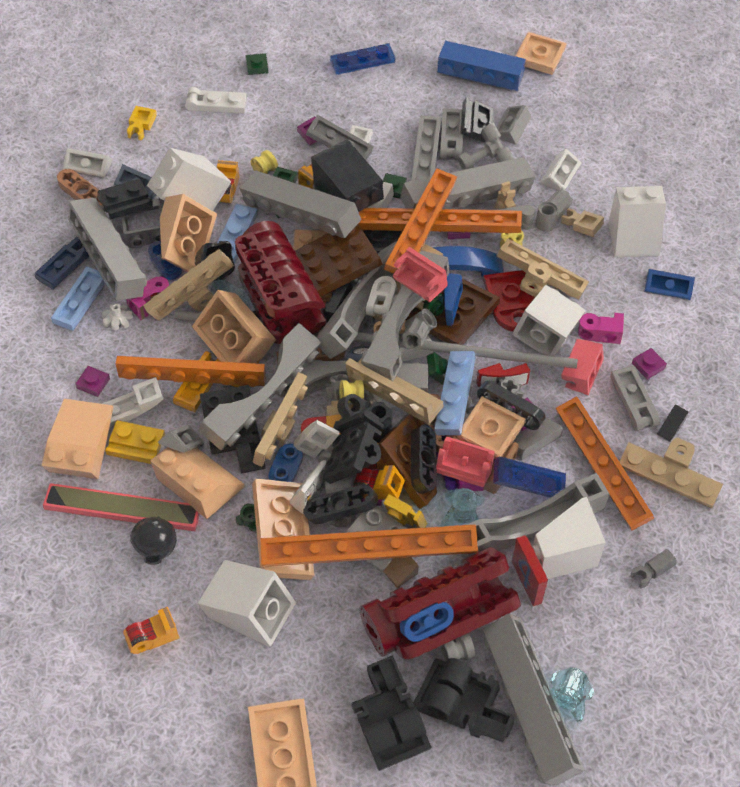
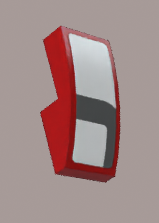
[476,363,530,387]

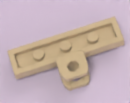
[497,239,589,300]
[143,249,234,321]
[253,372,308,467]
[619,438,723,508]

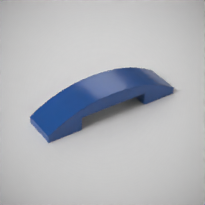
[434,246,504,277]

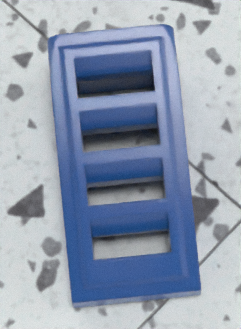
[444,273,463,326]

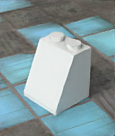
[147,148,231,211]
[608,186,666,258]
[512,285,586,356]
[532,497,606,579]
[198,560,296,647]

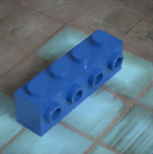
[437,40,526,91]

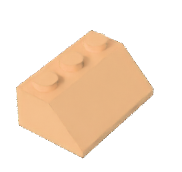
[192,290,276,363]
[151,447,245,519]

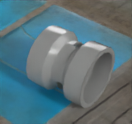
[440,633,475,661]

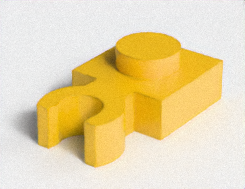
[127,106,157,141]

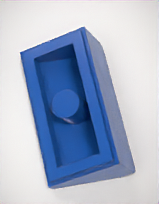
[644,269,695,300]

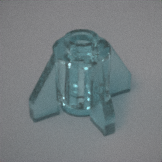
[441,488,485,527]
[550,667,594,722]

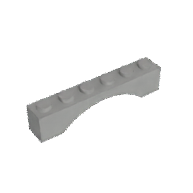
[317,241,397,359]
[361,250,450,381]
[198,323,321,451]
[280,360,428,398]
[461,473,609,559]

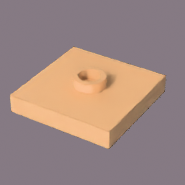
[516,32,567,75]
[456,396,525,462]

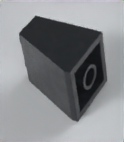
[311,140,384,212]

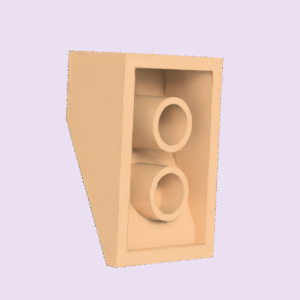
[160,194,217,272]
[42,399,113,479]

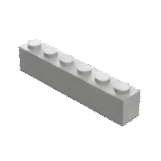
[400,157,536,209]
[239,170,362,238]
[68,198,147,301]
[482,613,585,786]

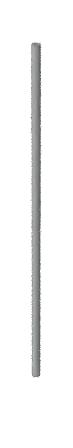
[174,310,578,369]

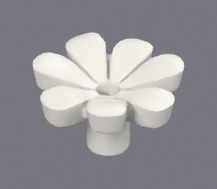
[102,303,133,330]

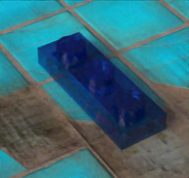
[330,43,395,75]
[493,457,566,498]

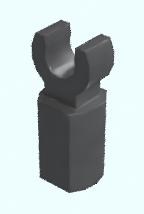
[630,549,677,588]

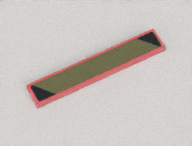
[43,483,200,531]

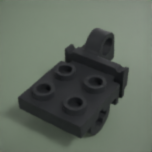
[200,385,266,474]
[323,394,384,484]
[352,655,432,771]
[413,658,514,743]

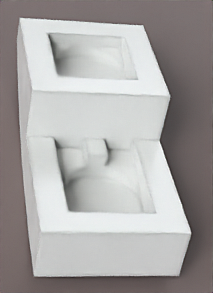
[294,420,339,458]

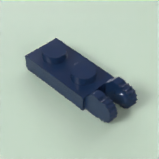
[34,236,90,290]

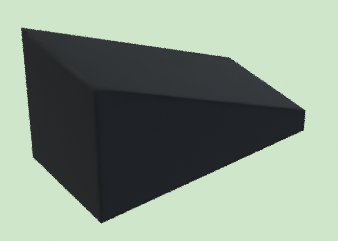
[657,404,689,442]

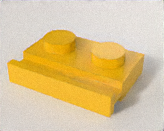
[105,420,165,464]
[384,494,428,528]

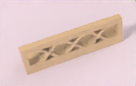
[345,358,444,424]

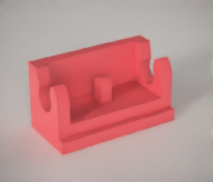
[393,247,448,302]
[561,339,604,395]
[436,437,495,487]

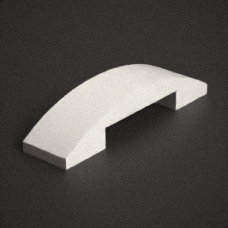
[102,377,164,427]

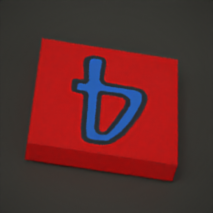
[511,535,548,607]

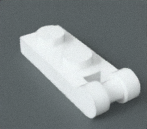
[185,87,247,114]

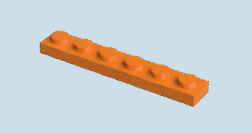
[384,168,457,274]
[115,356,266,387]
[556,396,654,531]

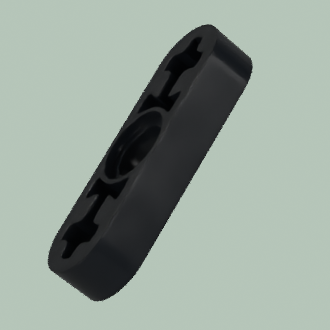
[477,381,546,430]
[411,424,437,494]
[303,484,378,525]

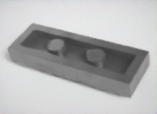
[306,114,374,161]

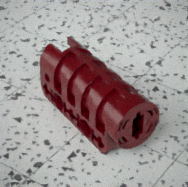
[235,221,326,344]
[359,547,521,659]

